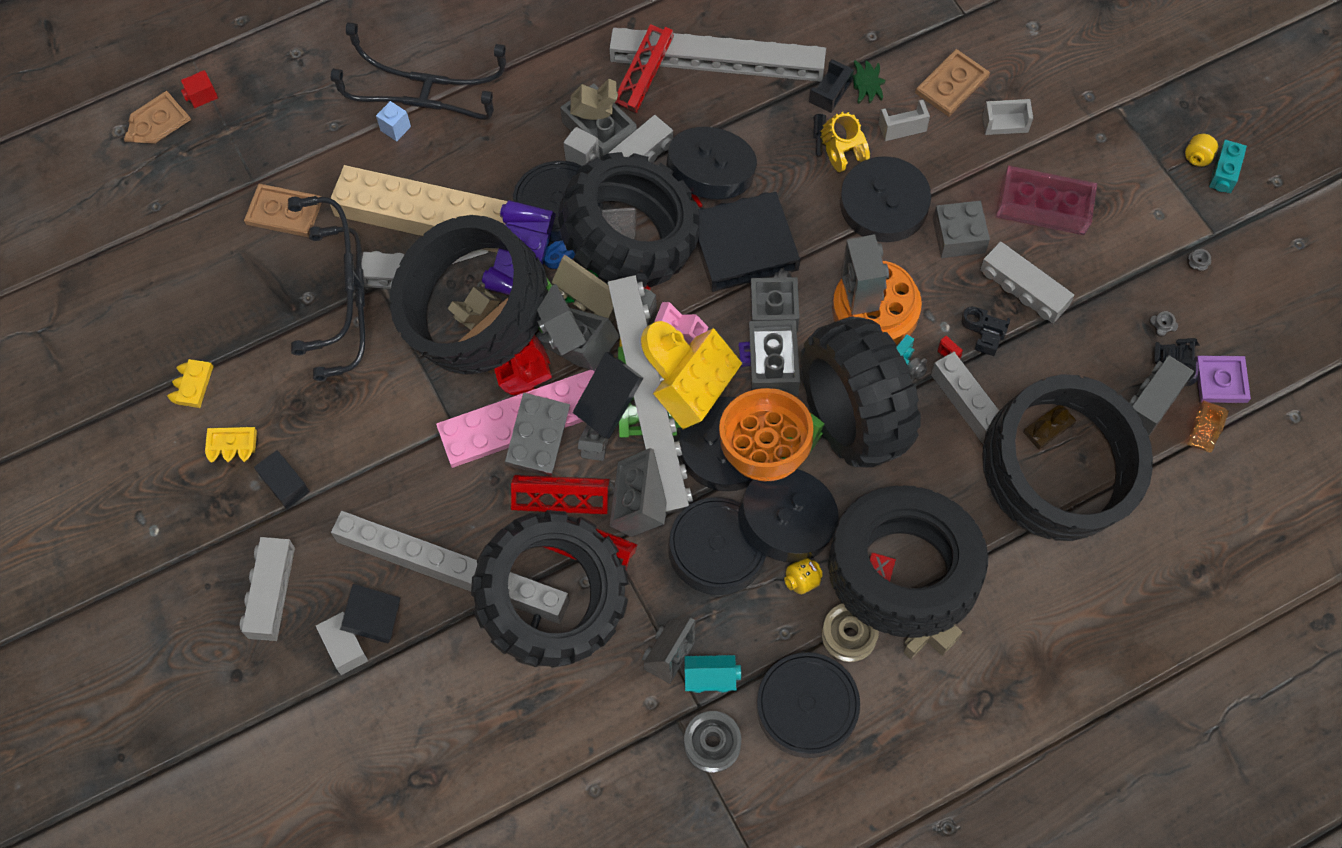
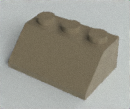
[552,255,616,323]

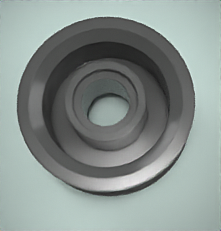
[684,711,741,773]

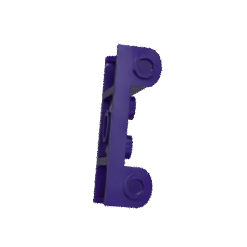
[482,200,556,295]

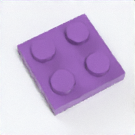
[1195,356,1251,403]

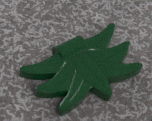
[853,60,886,104]

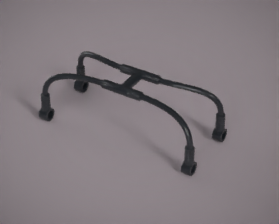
[330,22,507,120]
[288,196,365,381]

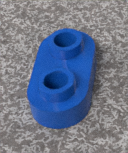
[544,241,575,269]

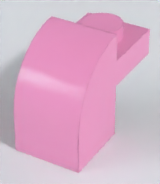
[655,302,708,345]

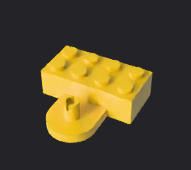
[641,321,742,429]

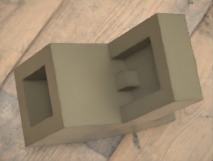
[570,79,618,120]
[448,287,501,330]
[904,625,963,659]

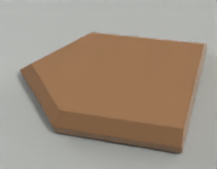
[124,91,191,143]

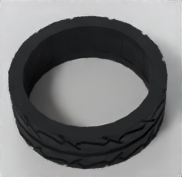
[390,215,548,375]
[982,374,1153,541]

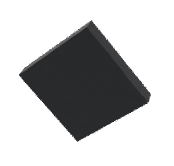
[340,584,401,644]

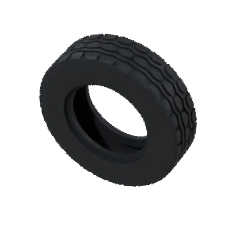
[828,485,988,638]

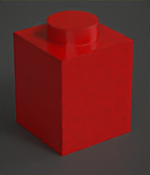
[181,70,218,108]

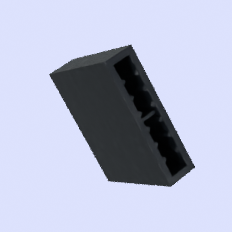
[697,192,800,292]

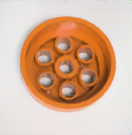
[832,261,922,345]
[719,388,813,481]

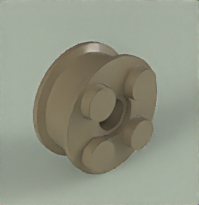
[822,603,879,662]

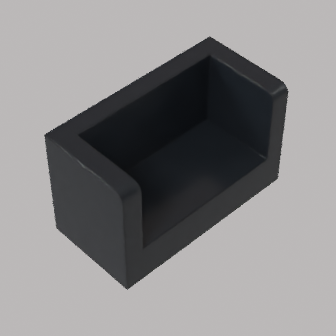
[809,59,854,113]
[254,450,310,510]

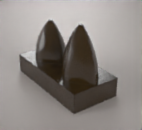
[1023,405,1077,450]

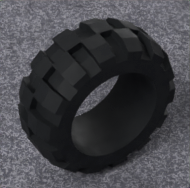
[800,317,921,468]

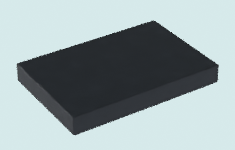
[572,352,643,439]

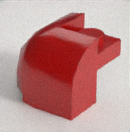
[494,334,552,396]

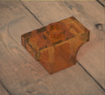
[1188,400,1229,453]

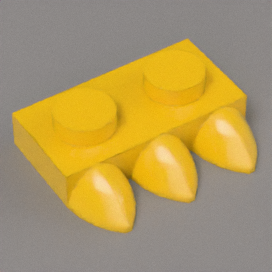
[167,359,213,408]
[205,427,257,463]

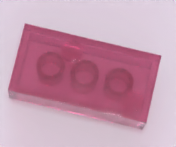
[996,165,1097,235]

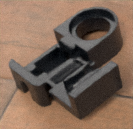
[961,306,1010,356]
[1155,338,1200,386]

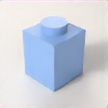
[376,101,411,141]

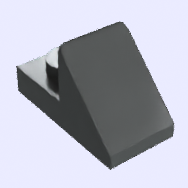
[578,425,608,461]

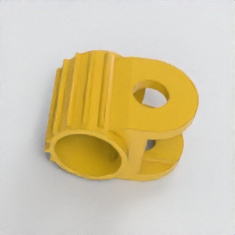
[820,112,870,172]

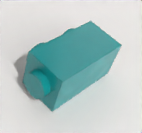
[1209,140,1247,194]
[685,655,741,693]

